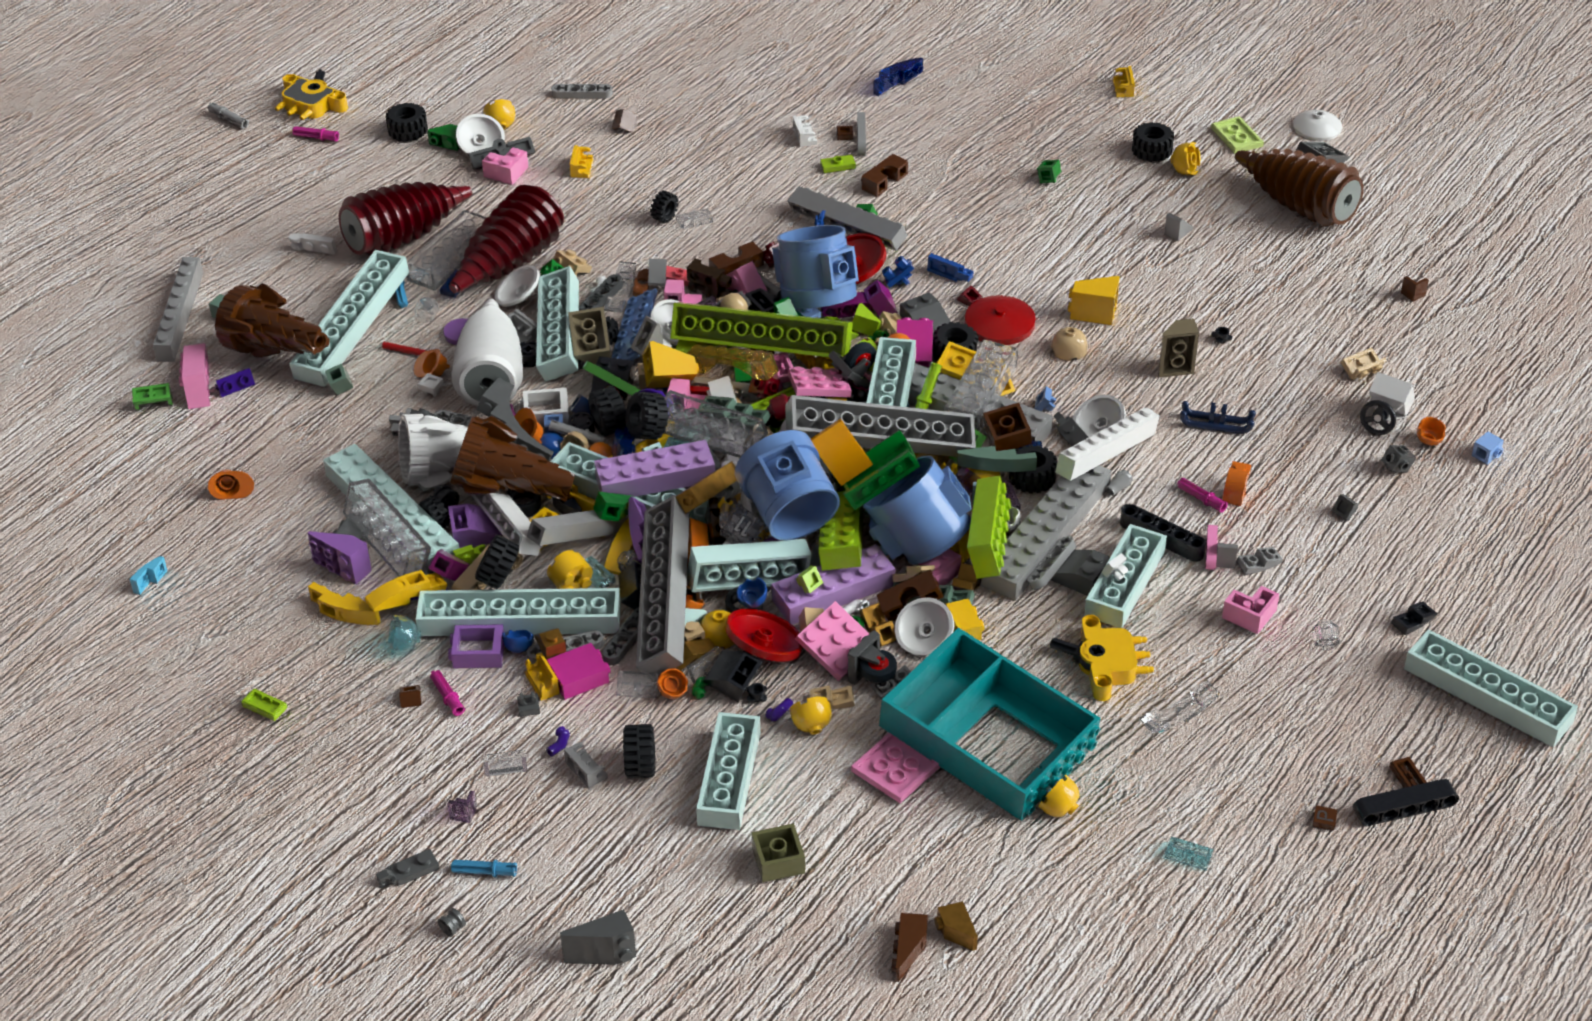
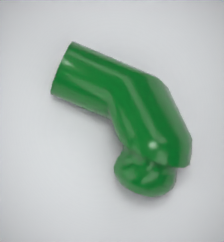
[867,330,889,342]
[691,676,709,699]

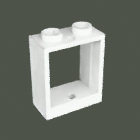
[520,388,569,427]

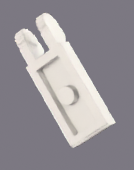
[288,233,337,255]

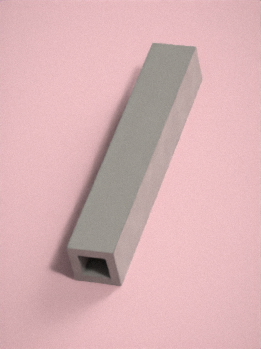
[527,510,627,546]

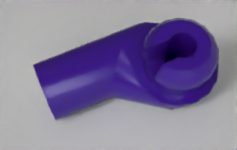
[765,698,793,722]
[546,726,570,757]

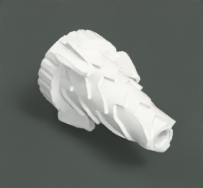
[398,414,468,491]

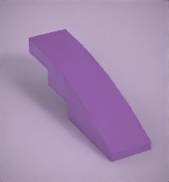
[628,496,647,562]

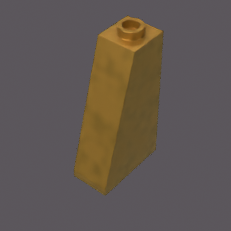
[676,461,737,514]

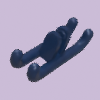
[1180,401,1256,434]

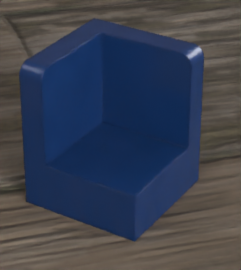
[569,394,591,414]

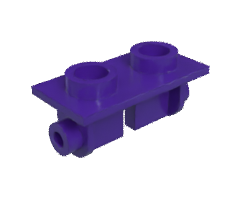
[215,368,255,397]

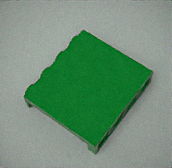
[843,429,920,510]

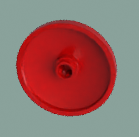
[845,233,887,284]
[965,295,1036,345]
[725,609,803,662]

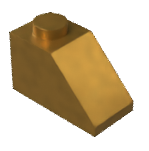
[535,628,566,660]
[934,901,978,951]

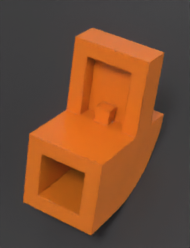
[1223,461,1251,506]

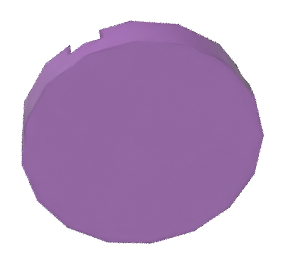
[443,318,468,345]

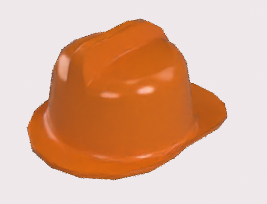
[414,349,450,378]
[514,408,543,444]
[208,470,254,499]

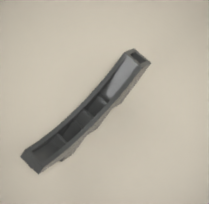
[476,377,554,461]

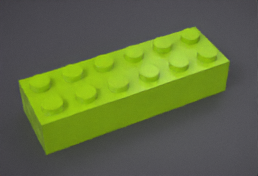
[967,475,1011,579]
[819,491,863,571]

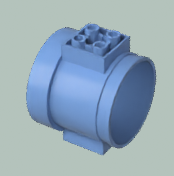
[772,225,859,308]
[735,430,840,540]
[863,456,972,565]

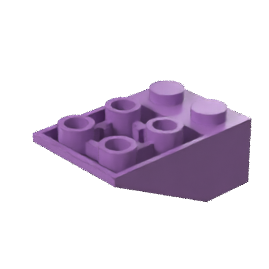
[448,503,504,548]
[307,531,372,584]

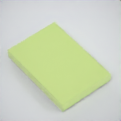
[1211,116,1264,154]

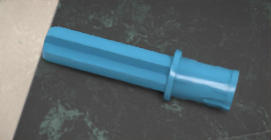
[395,280,408,308]
[451,860,517,877]

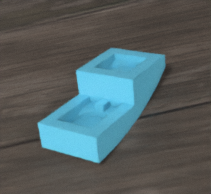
[130,556,168,595]

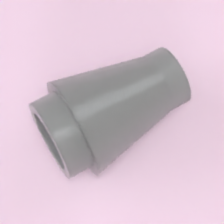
[1105,469,1133,496]

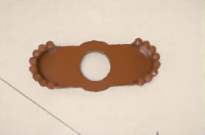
[633,269,649,297]

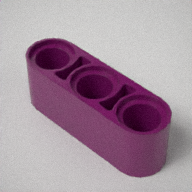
[820,292,873,318]

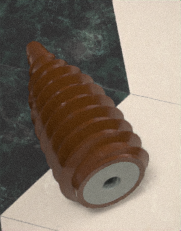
[1234,149,1364,227]

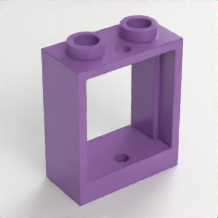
[448,624,504,668]

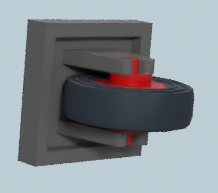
[828,342,877,389]
[847,630,897,685]

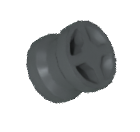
[437,908,466,937]

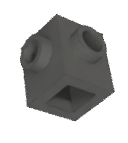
[1381,445,1417,473]

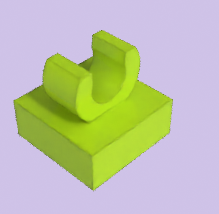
[796,566,823,593]

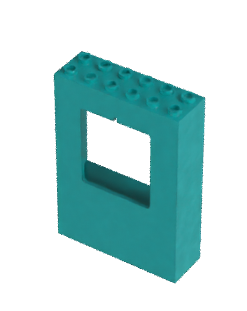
[879,627,1101,821]

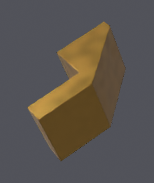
[952,563,979,590]
[859,603,897,647]
[677,638,719,671]

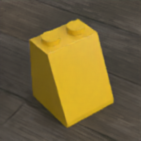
[1068,276,1120,325]
[642,341,699,388]

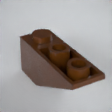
[891,913,928,982]

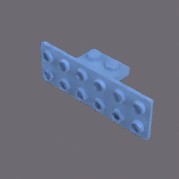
[612,288,658,360]

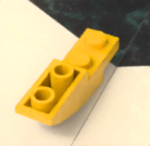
[365,570,447,612]
[308,582,381,625]

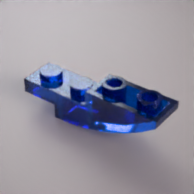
[873,57,924,96]
[611,427,636,457]

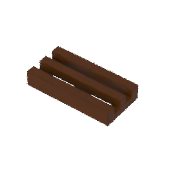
[1389,757,1427,788]

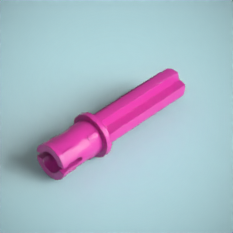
[292,126,339,141]
[1177,478,1228,513]
[430,670,465,716]

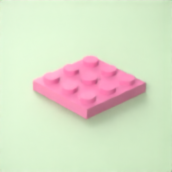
[788,367,852,397]
[795,601,869,681]
[851,733,940,804]

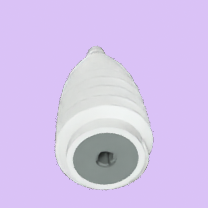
[451,299,523,406]

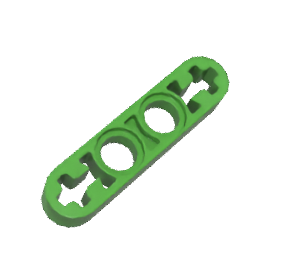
[583,361,640,396]

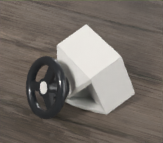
[1360,372,1415,435]

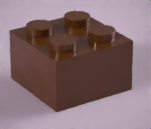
[983,402,1032,451]

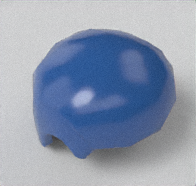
[541,432,563,459]
[736,577,767,608]
[502,630,534,653]

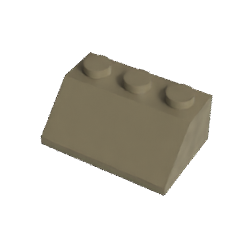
[568,307,612,365]
[1158,318,1199,378]

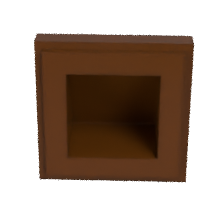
[399,685,422,708]

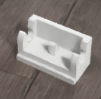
[793,115,817,147]

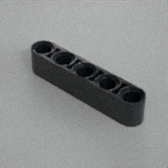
[1120,504,1206,562]
[1352,779,1459,826]

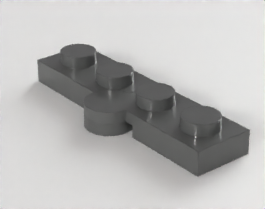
[468,137,535,170]

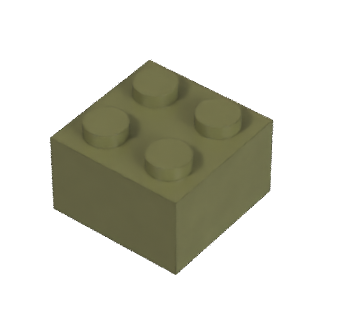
[751,823,805,882]

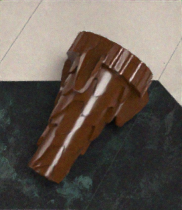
[215,283,330,357]
[450,416,575,501]

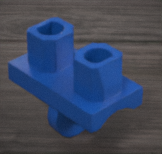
[882,256,914,288]

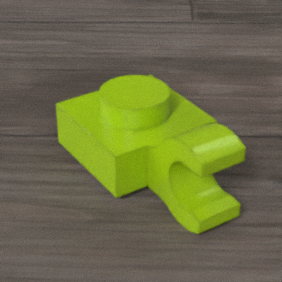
[453,544,486,564]

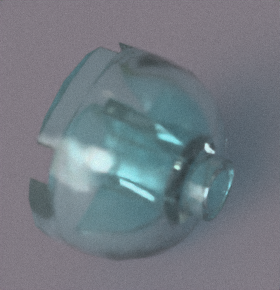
[388,615,421,655]

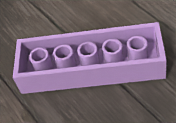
[594,440,715,497]
[772,544,896,625]

